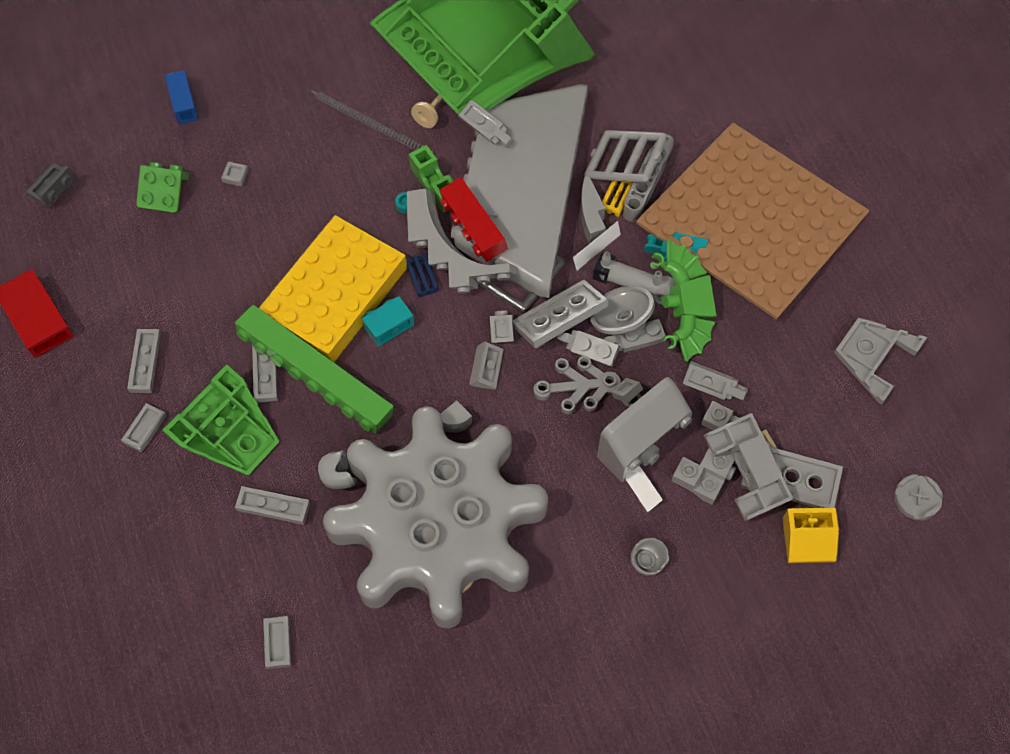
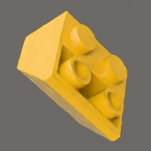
[783,508,839,563]

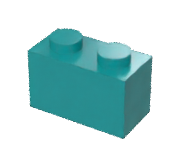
[362,296,415,347]

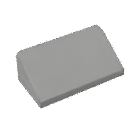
[469,341,504,390]

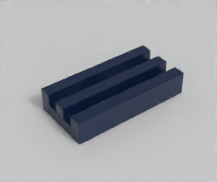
[406,252,439,298]

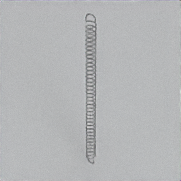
[311,91,439,159]

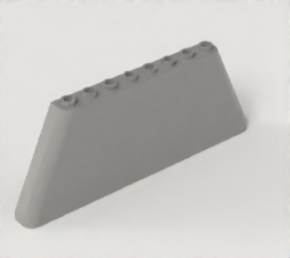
[451,84,588,298]

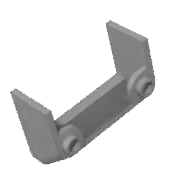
[597,377,692,482]

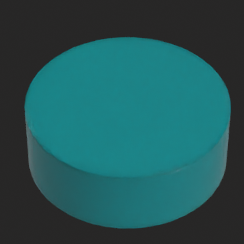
[395,192,407,214]

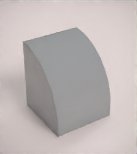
[441,400,472,433]

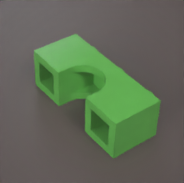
[409,145,453,213]

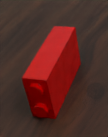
[0,269,74,359]

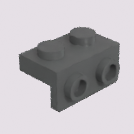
[26,162,75,208]

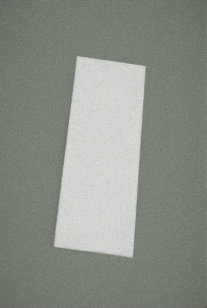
[573,221,621,270]
[626,465,663,512]

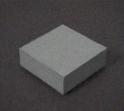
[221,162,249,187]

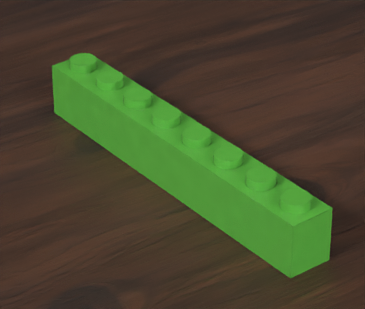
[235,305,393,434]

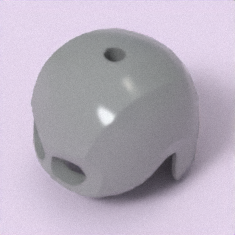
[318,450,357,490]

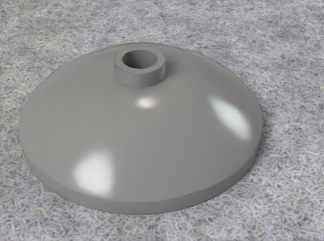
[590,286,655,335]

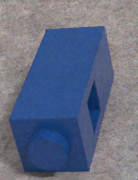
[165,70,199,125]

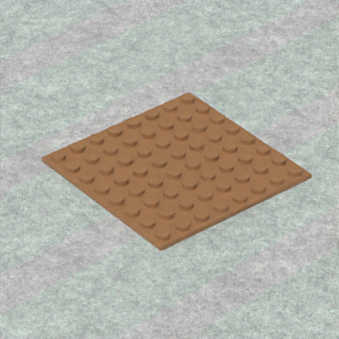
[636,123,870,320]

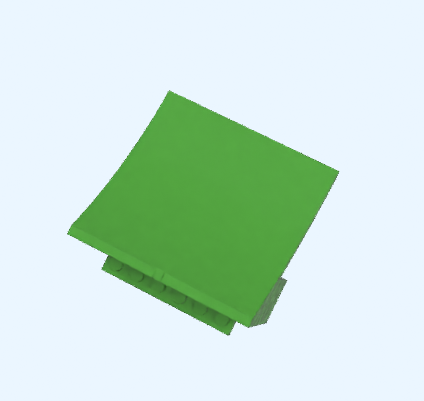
[370,0,595,115]

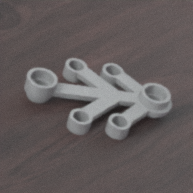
[533,356,621,414]

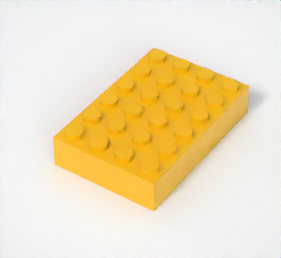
[259,215,407,363]

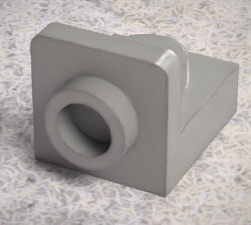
[490,310,514,343]

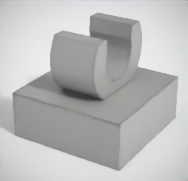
[611,378,643,407]

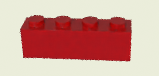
[439,177,508,262]

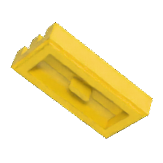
[602,181,633,217]

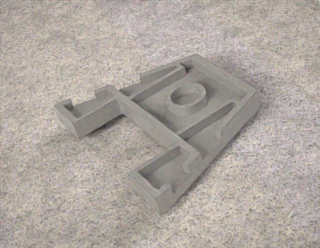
[834,318,927,405]

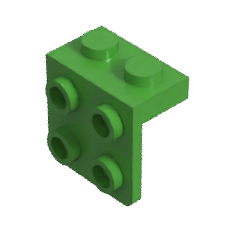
[137,162,189,212]

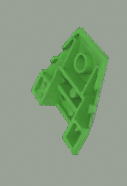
[162,364,279,476]

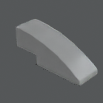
[581,175,606,244]

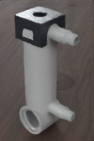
[593,252,676,305]

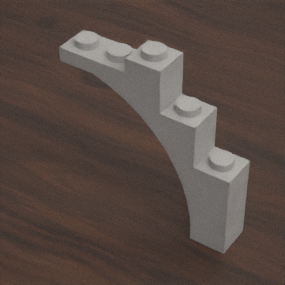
[407,189,518,294]

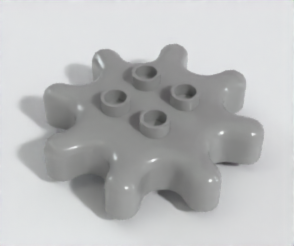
[323,406,548,628]

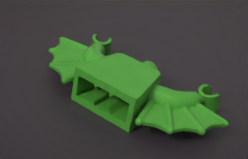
[650,240,716,362]

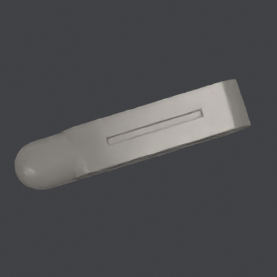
[623,134,674,222]

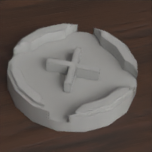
[894,474,943,520]

